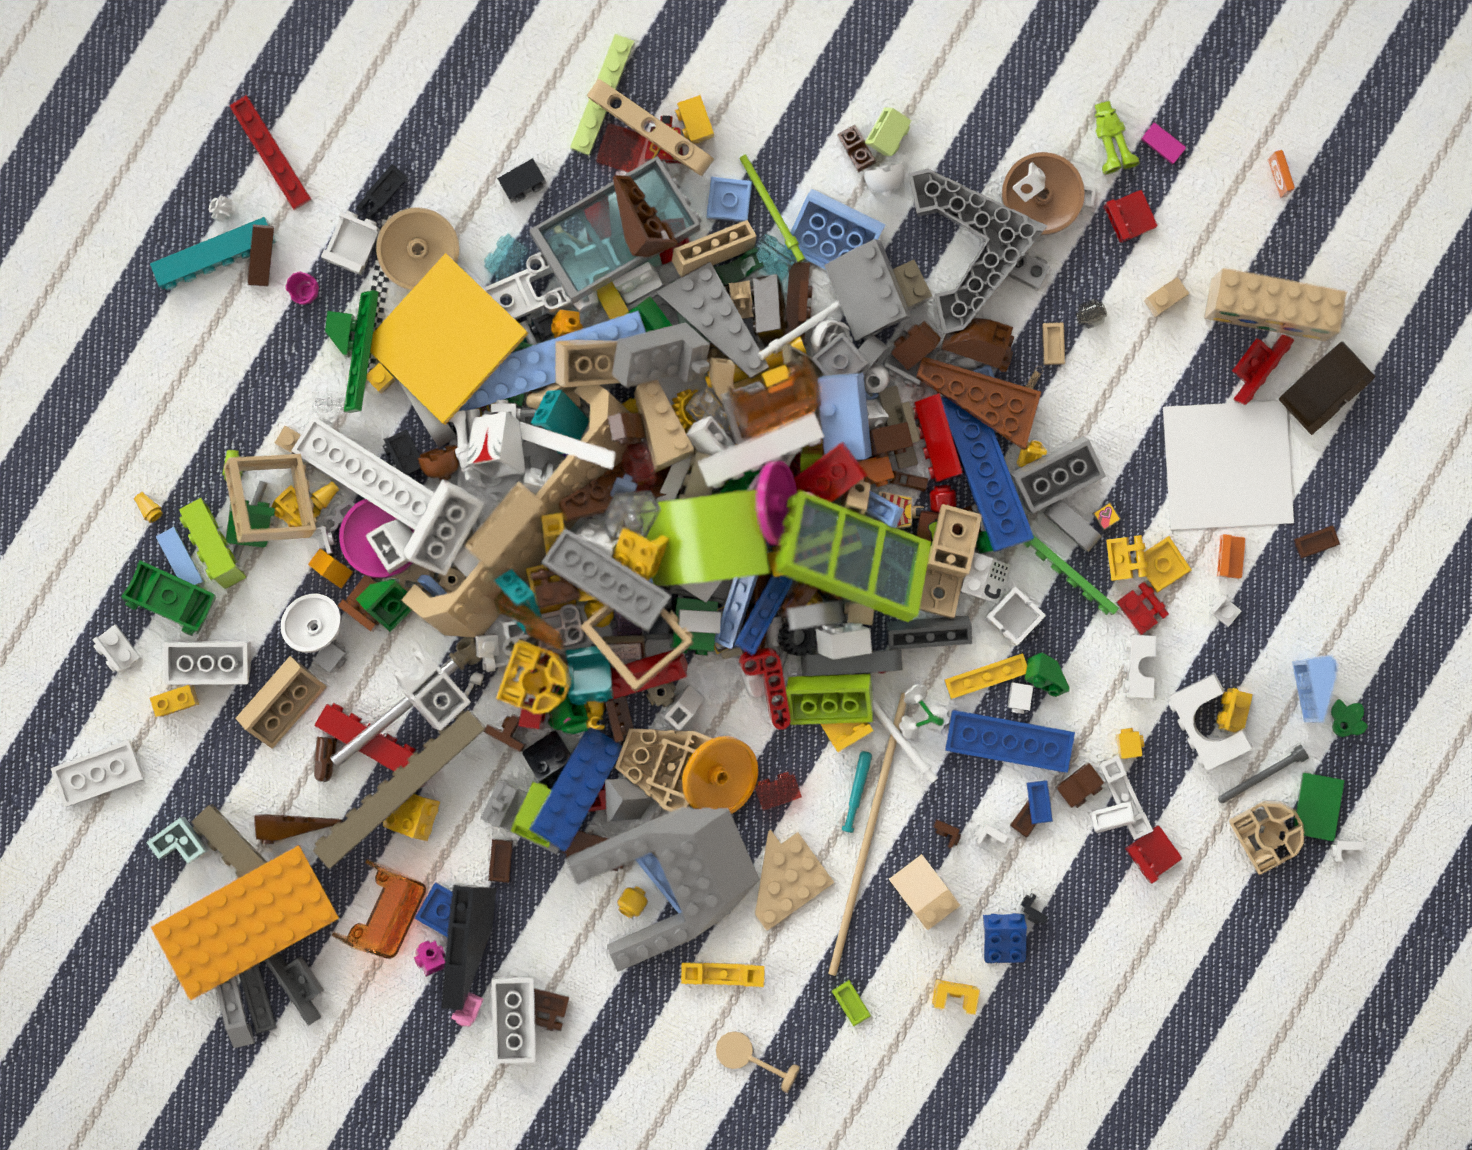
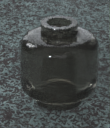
[1076,299,1108,329]

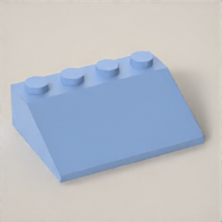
[783,189,886,269]
[1292,655,1338,723]

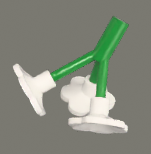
[899,684,950,741]

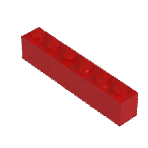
[314,702,427,787]

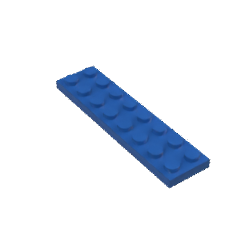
[941,397,1034,552]

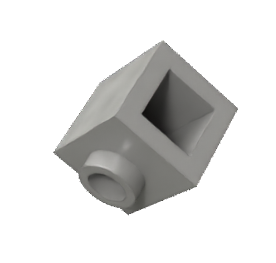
[314,640,348,673]

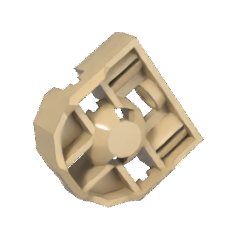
[1229,801,1304,875]

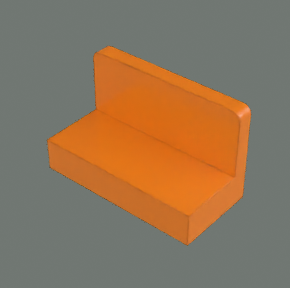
[1217,534,1245,579]

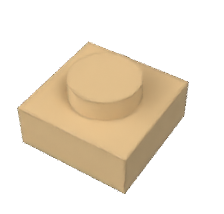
[275,425,301,454]

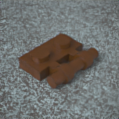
[531,568,580,609]
[534,988,569,1031]

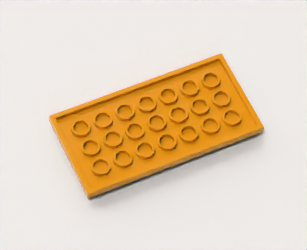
[150,845,339,1001]

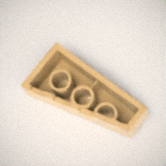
[634,380,694,473]

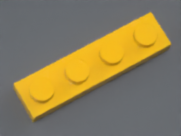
[944,653,1027,699]

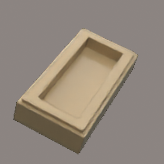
[1042,323,1065,365]

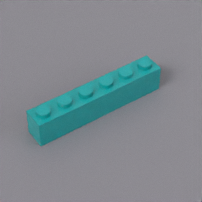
[150,217,277,290]

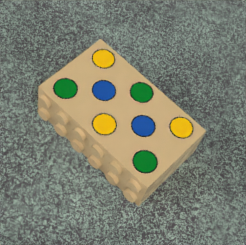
[1204,268,1347,341]

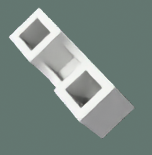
[1123,635,1156,698]

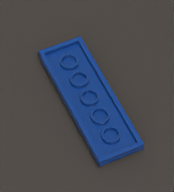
[945,710,1075,773]
[529,728,623,851]

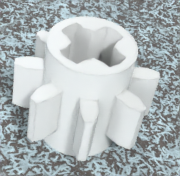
[209,195,235,222]

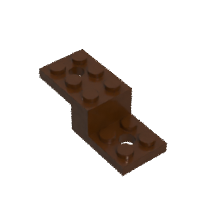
[778,546,875,618]

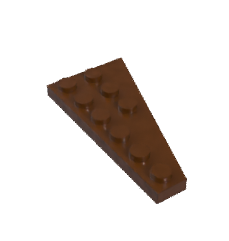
[558,450,681,522]

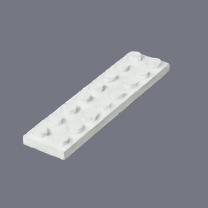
[292,416,435,530]

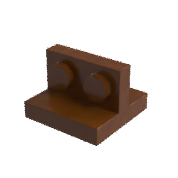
[483,714,527,752]

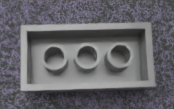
[1010,436,1106,514]

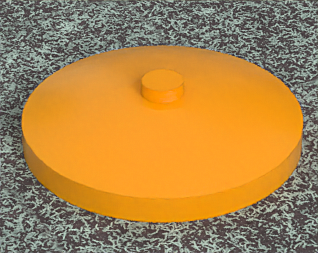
[682,736,758,814]

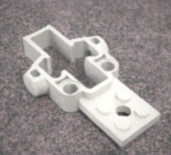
[483,233,621,320]

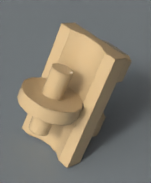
[729,281,754,319]

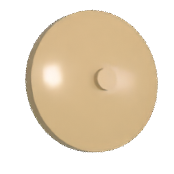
[376,207,459,290]

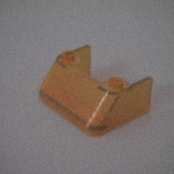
[728,355,821,438]
[332,859,426,959]

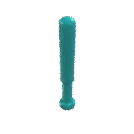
[841,751,872,833]

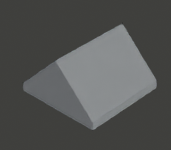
[605,778,653,822]

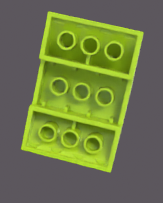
[642,489,770,586]

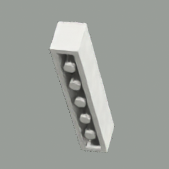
[698,412,824,488]

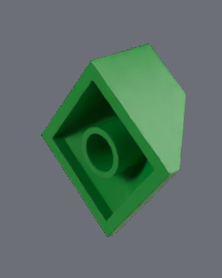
[356,579,412,632]

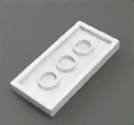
[51,740,144,807]

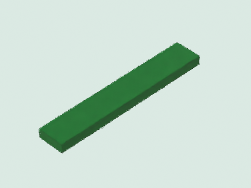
[344,290,379,413]

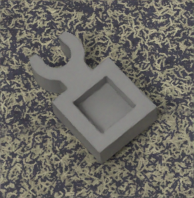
[324,499,355,532]

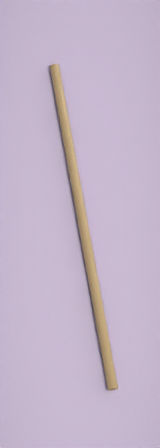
[828,693,907,976]

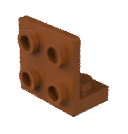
[338,575,380,632]

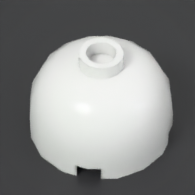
[863,161,905,196]
[810,320,852,354]

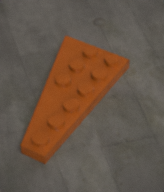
[916,357,1041,451]

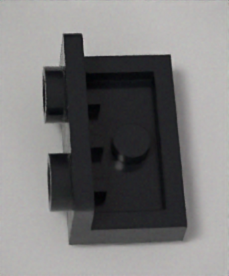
[382,429,421,476]

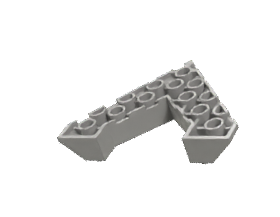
[908,169,1047,334]

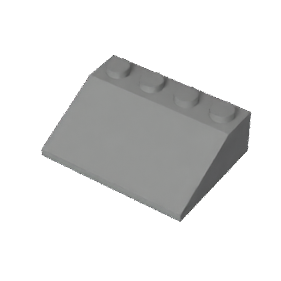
[824,239,912,341]

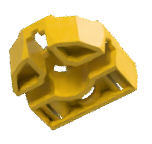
[496,640,571,714]

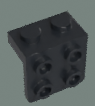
[522,731,571,790]

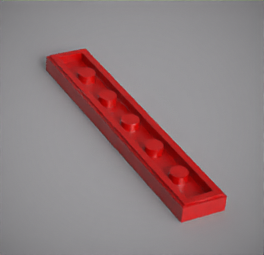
[229,95,312,210]

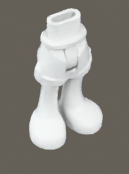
[448,409,481,481]

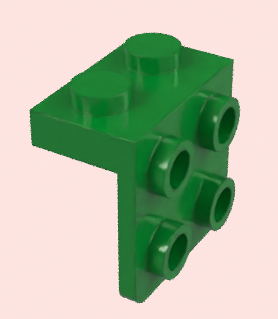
[226,500,275,548]

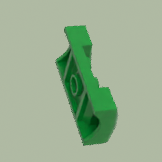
[121,560,217,636]

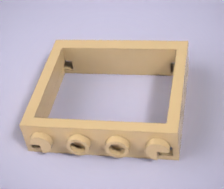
[224,454,317,543]
[580,605,693,692]

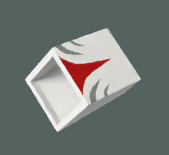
[467,411,525,479]

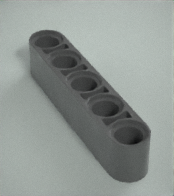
[801,650,903,676]

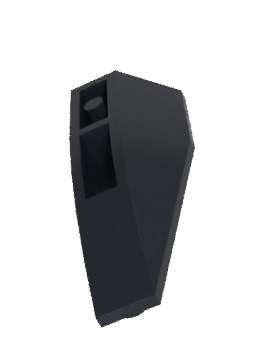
[442,883,497,1011]

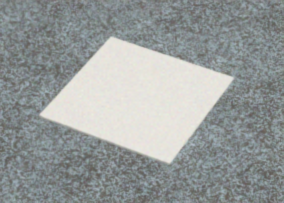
[1163,401,1294,530]

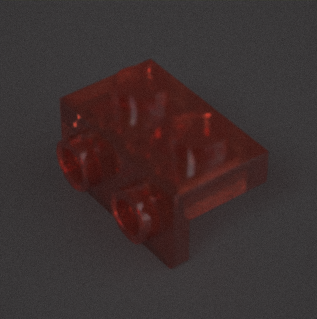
[755,771,802,811]

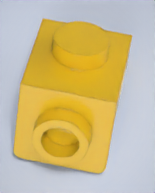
[1016,440,1047,467]

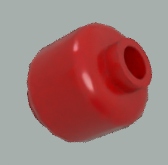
[929,485,957,513]

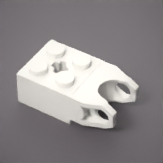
[392,651,470,730]

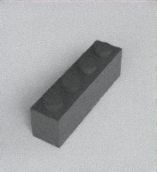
[886,616,972,650]

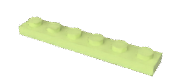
[570,34,634,156]

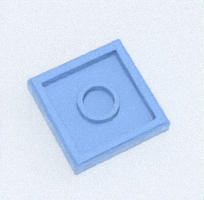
[706,177,752,222]

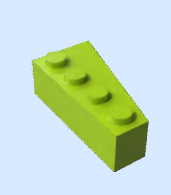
[179,498,247,589]

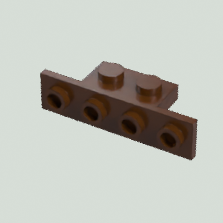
[785,261,813,345]

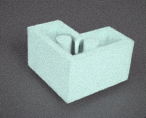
[146,817,208,864]

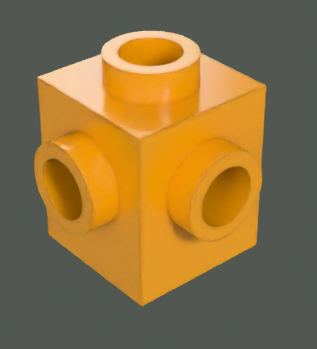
[551,309,583,338]

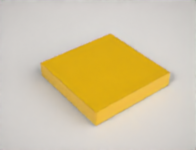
[1134,536,1192,593]

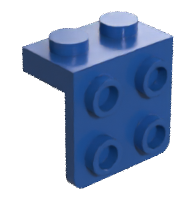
[983,913,1027,963]

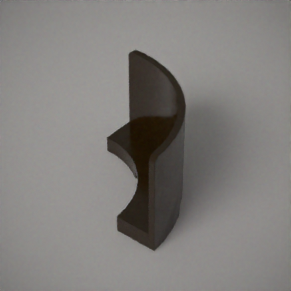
[1279,342,1376,435]

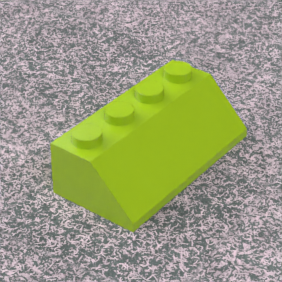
[786,674,873,725]

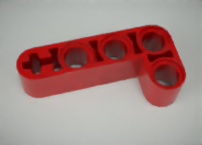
[739,648,791,730]

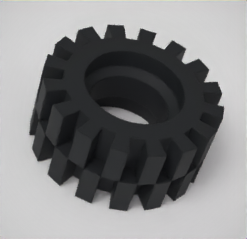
[778,620,817,656]

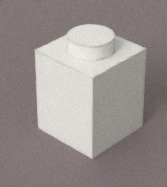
[1007,683,1033,714]

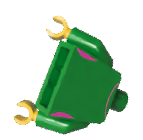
[548,685,605,734]

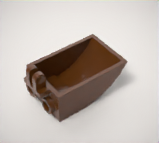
[941,318,1015,372]

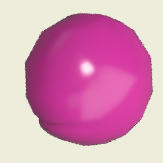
[286,271,319,305]

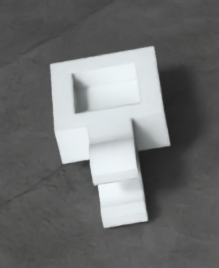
[475,634,499,672]

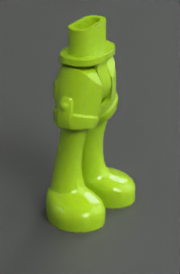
[1095,101,1140,175]

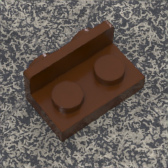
[605,696,634,742]

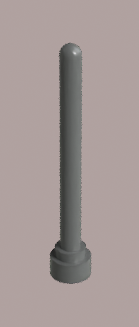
[1218,744,1309,803]

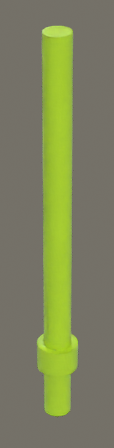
[739,154,805,263]

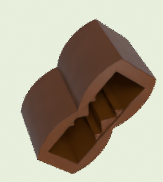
[608,412,646,445]
[1055,762,1105,808]

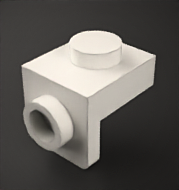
[491,400,521,421]

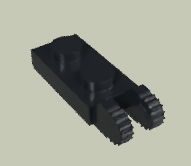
[356,164,408,220]

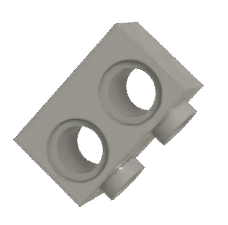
[1008,251,1051,291]

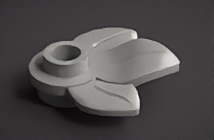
[522,440,560,470]

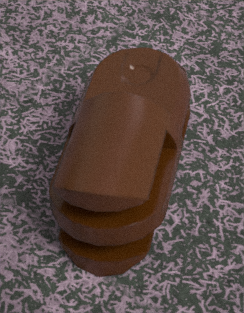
[314,737,338,782]

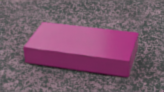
[1141,122,1186,165]

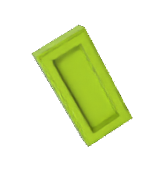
[832,980,871,1027]

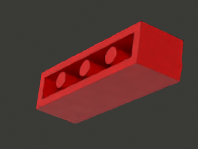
[609,649,688,700]

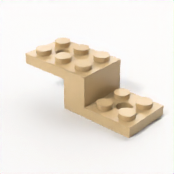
[919,504,982,619]

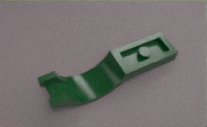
[671,247,764,286]

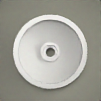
[281,594,341,653]

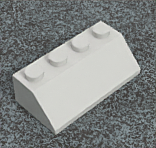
[403,480,484,576]
[164,641,251,685]
[492,977,536,1064]

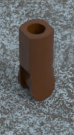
[889,470,928,492]

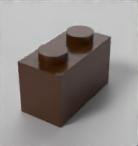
[891,321,941,370]
[869,422,913,459]

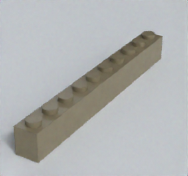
[313,710,486,869]

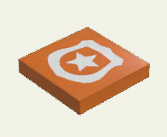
[1268,150,1295,198]

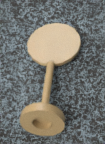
[716,1031,800,1093]

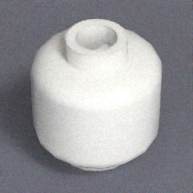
[864,364,890,393]

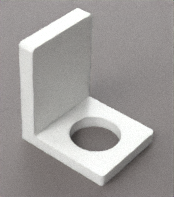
[1013,162,1045,202]
[313,526,335,555]

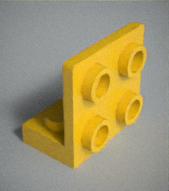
[613,528,669,581]
[1216,688,1253,733]
[820,722,873,752]

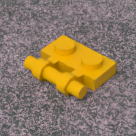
[1106,535,1148,581]

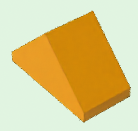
[308,548,353,589]

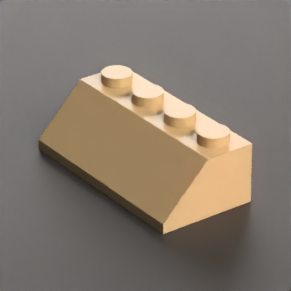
[465,481,543,567]
[235,656,327,749]

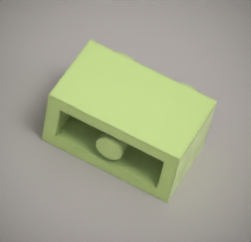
[865,107,912,156]

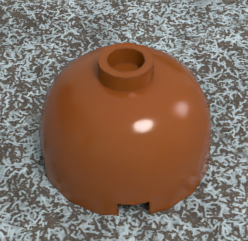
[418,445,460,482]

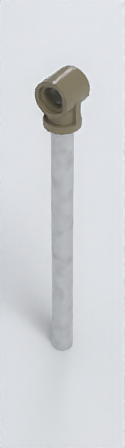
[330,637,483,767]

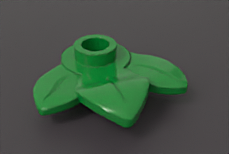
[1331,699,1368,737]

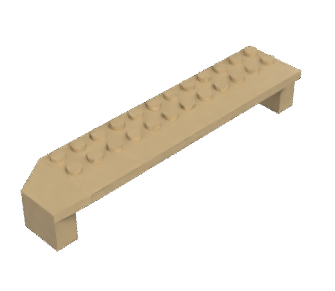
[402,385,639,637]

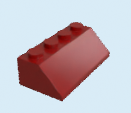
[913,393,962,483]

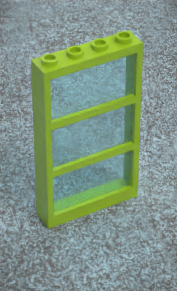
[776,491,931,622]

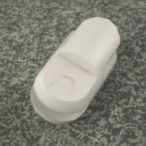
[739,660,765,698]

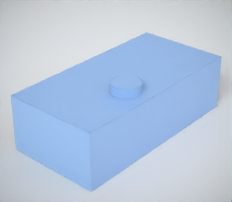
[816,373,872,460]

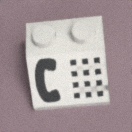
[960,552,1011,604]

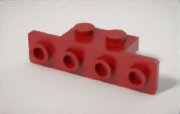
[1232,334,1294,405]

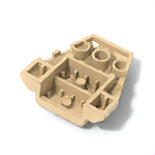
[615,729,713,812]

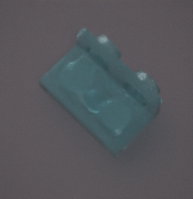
[484,233,529,280]
[755,234,797,282]

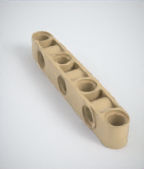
[586,79,714,176]

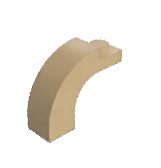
[709,358,770,415]

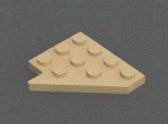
[755,830,834,931]

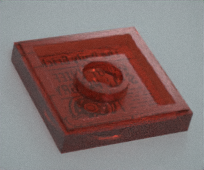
[596,123,647,173]

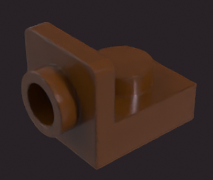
[933,819,961,849]

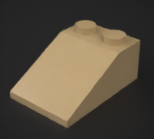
[555,340,620,387]
[889,854,961,931]

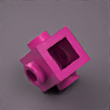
[414,941,446,977]

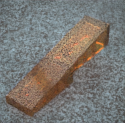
[494,590,564,650]

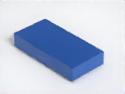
[1026,780,1053,824]

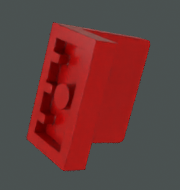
[1104,190,1158,243]
[1125,825,1182,884]

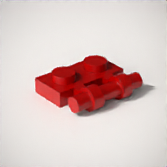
[1116,581,1169,635]

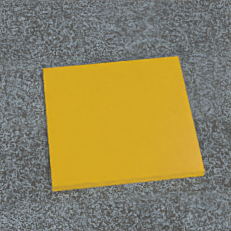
[370,253,529,425]

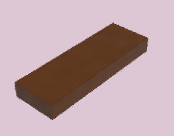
[247,224,274,286]

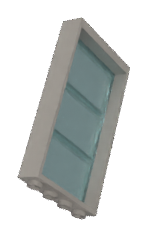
[529,156,702,304]

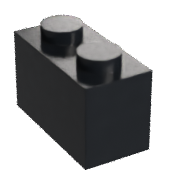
[497,158,546,203]

